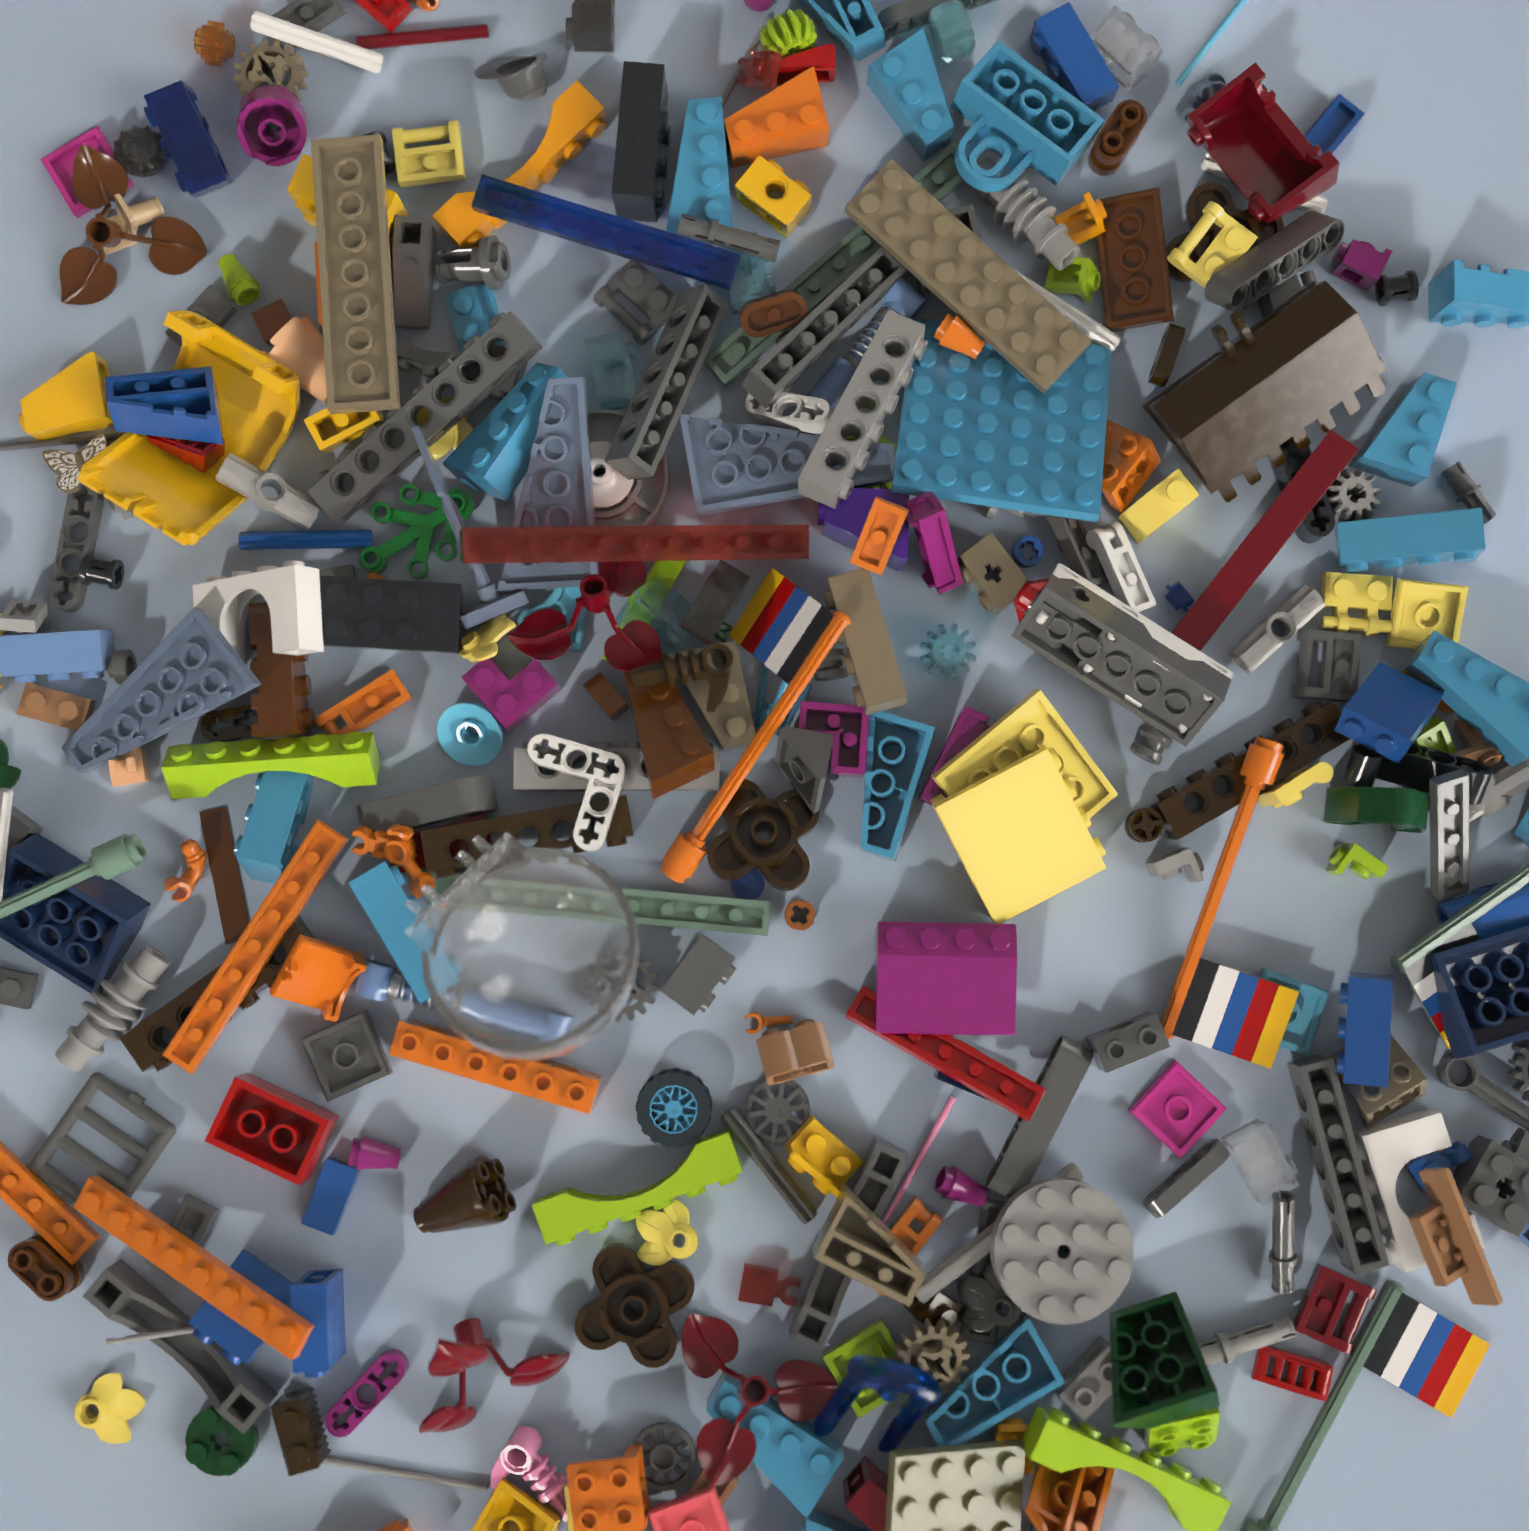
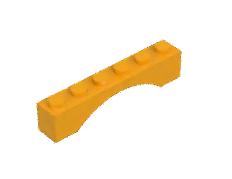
[432,80,608,248]

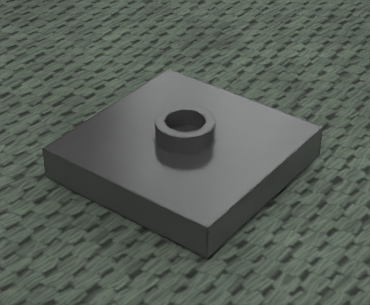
[301,1010,393,1102]

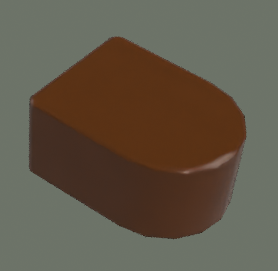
[583,671,630,721]

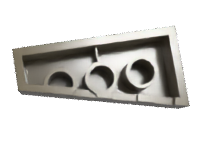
[823,568,907,715]

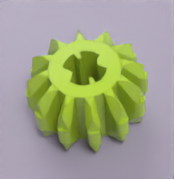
[760,9,817,62]

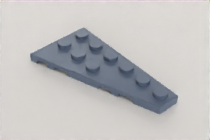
[497,377,599,591]
[680,414,895,516]
[61,607,262,773]

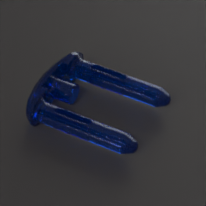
[814,1355,941,1453]

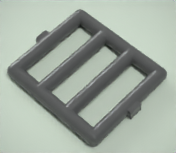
[29,1073,176,1205]

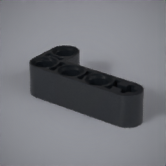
[1270,438,1335,543]
[1342,740,1493,805]

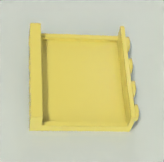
[930,742,1106,924]

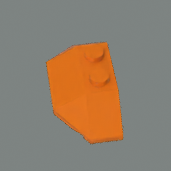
[1024,1463,1115,1531]

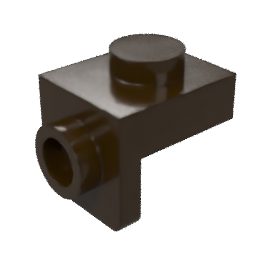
[903,1291,966,1327]

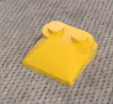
[471,1478,561,1531]

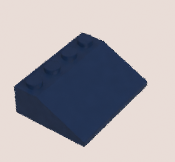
[0,833,151,994]
[1431,925,1529,1059]

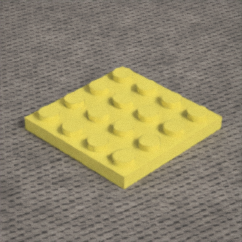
[931,689,1118,819]

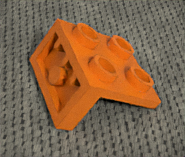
[1102,420,1161,514]
[566,1444,650,1531]

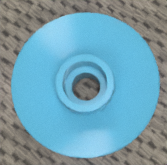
[437,702,503,766]

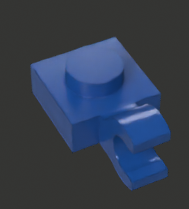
[1404,1140,1473,1196]

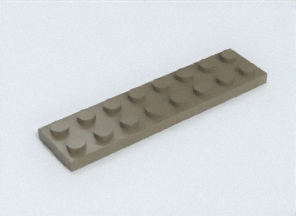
[311,134,400,414]
[845,158,1092,394]

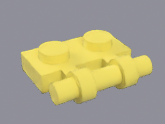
[1320,572,1393,636]

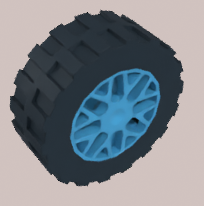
[636,1068,713,1148]

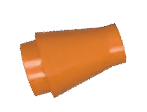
[934,313,986,360]

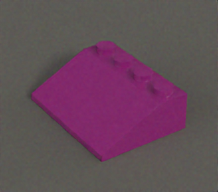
[875,921,1017,1036]

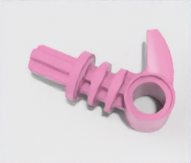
[491,1426,568,1522]

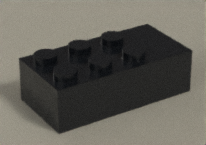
[612,61,671,222]
[320,575,463,654]

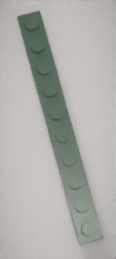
[703,144,964,387]
[427,872,771,936]

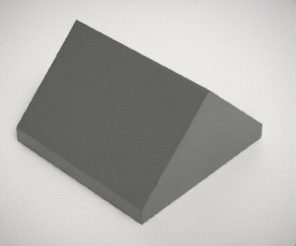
[775,726,834,814]

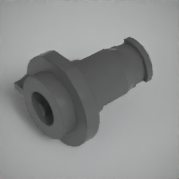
[435,235,511,290]

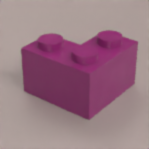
[461,658,562,732]
[798,701,869,777]

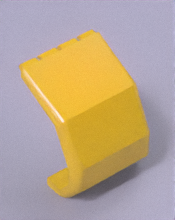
[78,310,300,546]

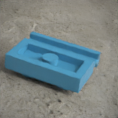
[443,284,506,352]

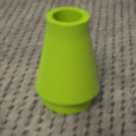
[218,254,260,306]

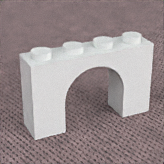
[192,560,324,664]
[1353,1108,1485,1272]

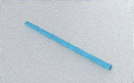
[1175,0,1247,87]

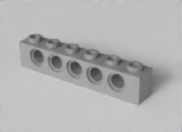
[798,310,928,509]
[513,742,720,791]

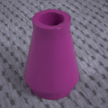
[348,1135,401,1170]
[934,1166,988,1207]

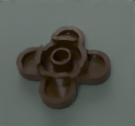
[1166,182,1284,282]
[707,779,820,891]
[575,1243,695,1368]

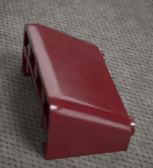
[1186,62,1339,223]

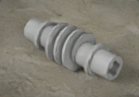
[977,157,1080,271]
[55,945,171,1072]

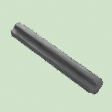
[721,1107,817,1224]

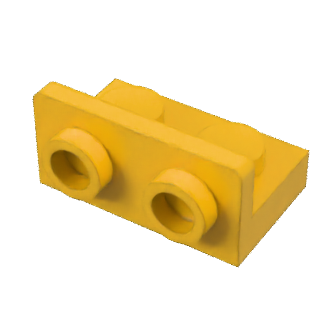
[784,1115,863,1198]

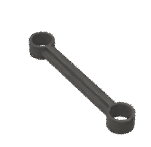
[1437,1054,1529,1131]

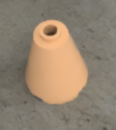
[262,313,327,404]

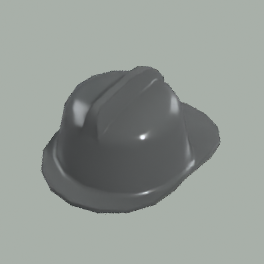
[474,53,547,100]

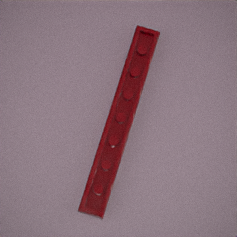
[1172,429,1359,651]

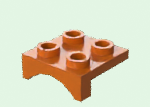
[269,934,367,1022]

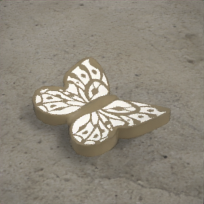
[42,433,109,494]

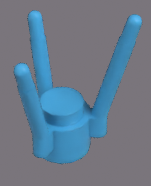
[752,664,812,736]

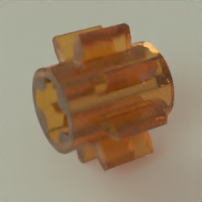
[194,20,235,67]

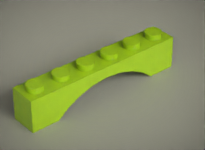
[161,732,381,799]
[532,1128,743,1246]
[1021,1406,1231,1531]

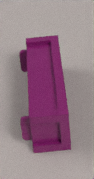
[906,491,964,595]
[918,705,990,806]

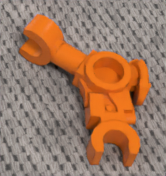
[352,823,437,899]

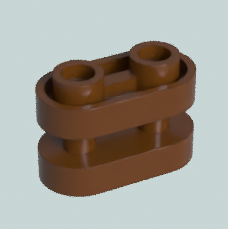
[1088,100,1147,176]
[739,289,808,338]
[8,1234,85,1301]

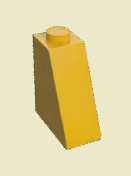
[19,352,114,441]

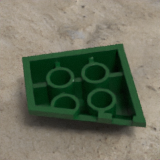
[1109,1291,1220,1429]

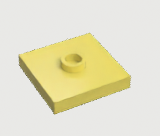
[1385,578,1469,649]

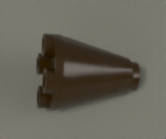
[413,1155,516,1233]

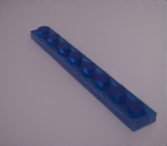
[471,174,740,290]

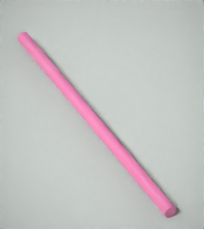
[881,1096,956,1225]

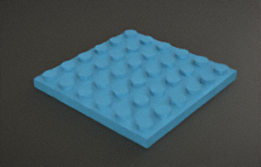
[891,318,1112,522]

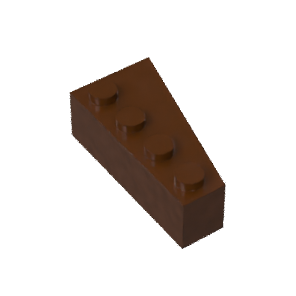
[249,602,315,739]
[623,671,715,799]

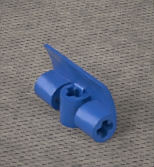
[1436,882,1529,940]

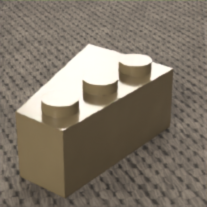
[669,641,756,751]
[813,1184,926,1307]

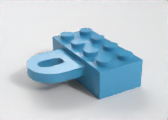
[951,40,1105,192]

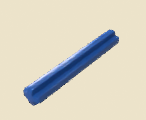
[238,530,374,550]

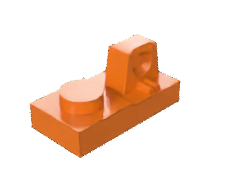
[849,496,909,576]

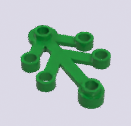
[358,484,474,580]

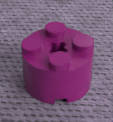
[237,85,307,166]

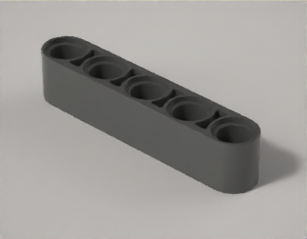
[1204,210,1345,312]
[986,1035,1094,1199]

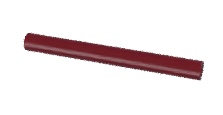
[356,24,489,50]

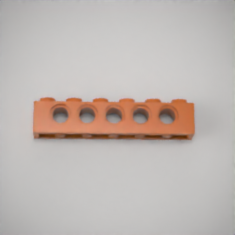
[389,1018,603,1114]

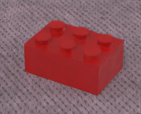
[205,1072,340,1185]

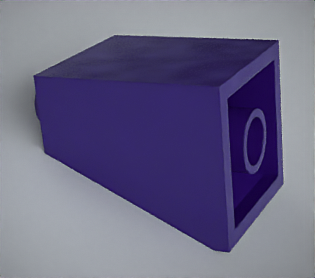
[817,488,909,571]

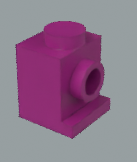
[1331,239,1392,292]

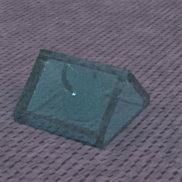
[615,575,701,655]

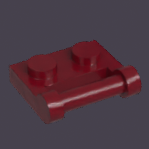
[1293,1263,1377,1355]

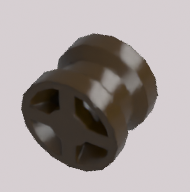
[1125,808,1164,842]

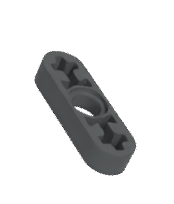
[1143,1138,1230,1219]

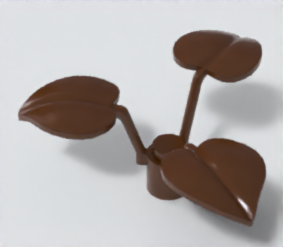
[59,145,207,305]

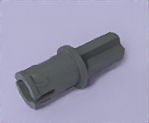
[1441,461,1496,524]

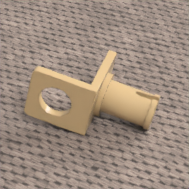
[103,193,165,255]

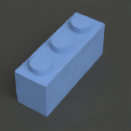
[0,629,114,683]

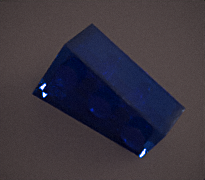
[144,80,233,198]

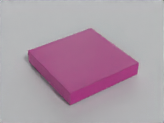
[40,126,134,218]
[1128,1060,1227,1159]

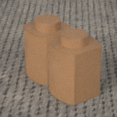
[756,1019,834,1085]

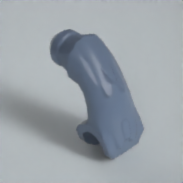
[1176,73,1226,123]

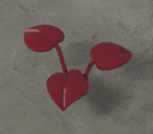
[508,540,662,672]
[681,1313,839,1486]
[419,1318,570,1433]

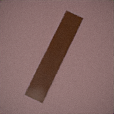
[199,806,249,944]

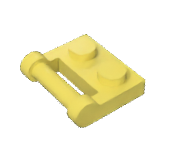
[392,120,466,188]
[1167,201,1258,288]
[1257,762,1333,808]

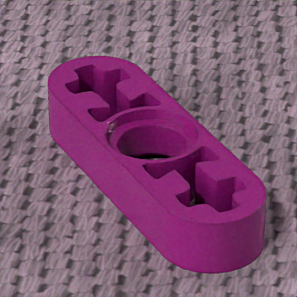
[325,1349,409,1437]

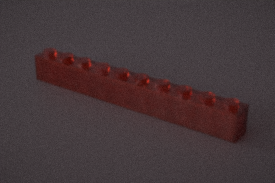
[459,524,809,564]

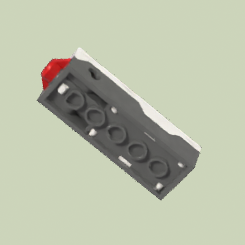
[1012,562,1234,747]

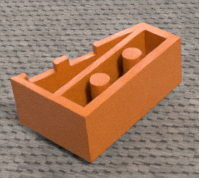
[724,66,829,168]

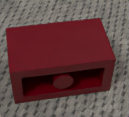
[842,1455,888,1531]

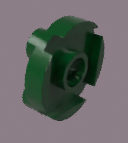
[185,1405,259,1476]

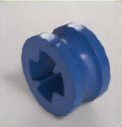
[1012,535,1044,568]

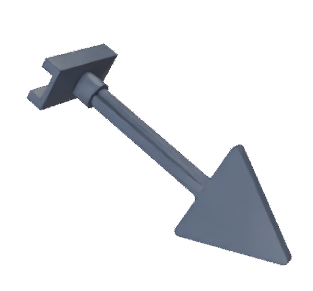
[411,425,529,629]

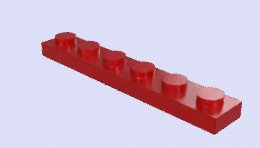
[845,986,1046,1122]

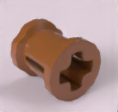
[784,900,815,930]

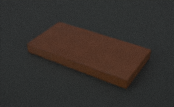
[1093,187,1174,332]

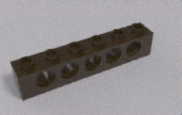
[1150,700,1350,840]
[420,795,633,878]
[119,915,316,1072]

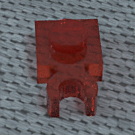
[735,50,781,90]
[738,1263,801,1307]

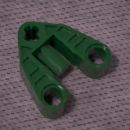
[1323,787,1429,833]

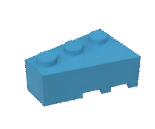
[796,0,886,62]
[866,28,954,161]
[1428,259,1529,328]
[1349,372,1457,487]
[234,771,313,884]

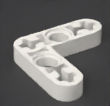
[745,334,833,434]
[527,734,626,851]

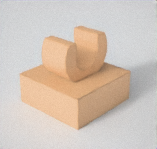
[108,748,150,787]

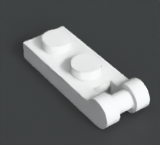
[1086,521,1157,612]

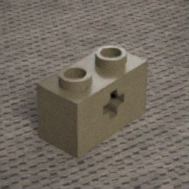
[957,532,1029,615]

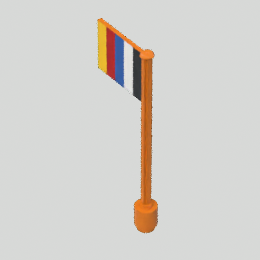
[660,568,851,883]
[1160,736,1299,1069]

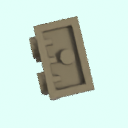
[1329,1035,1427,1128]

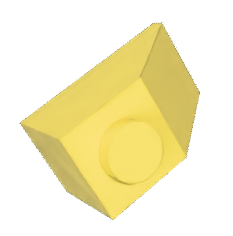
[1117,468,1199,544]

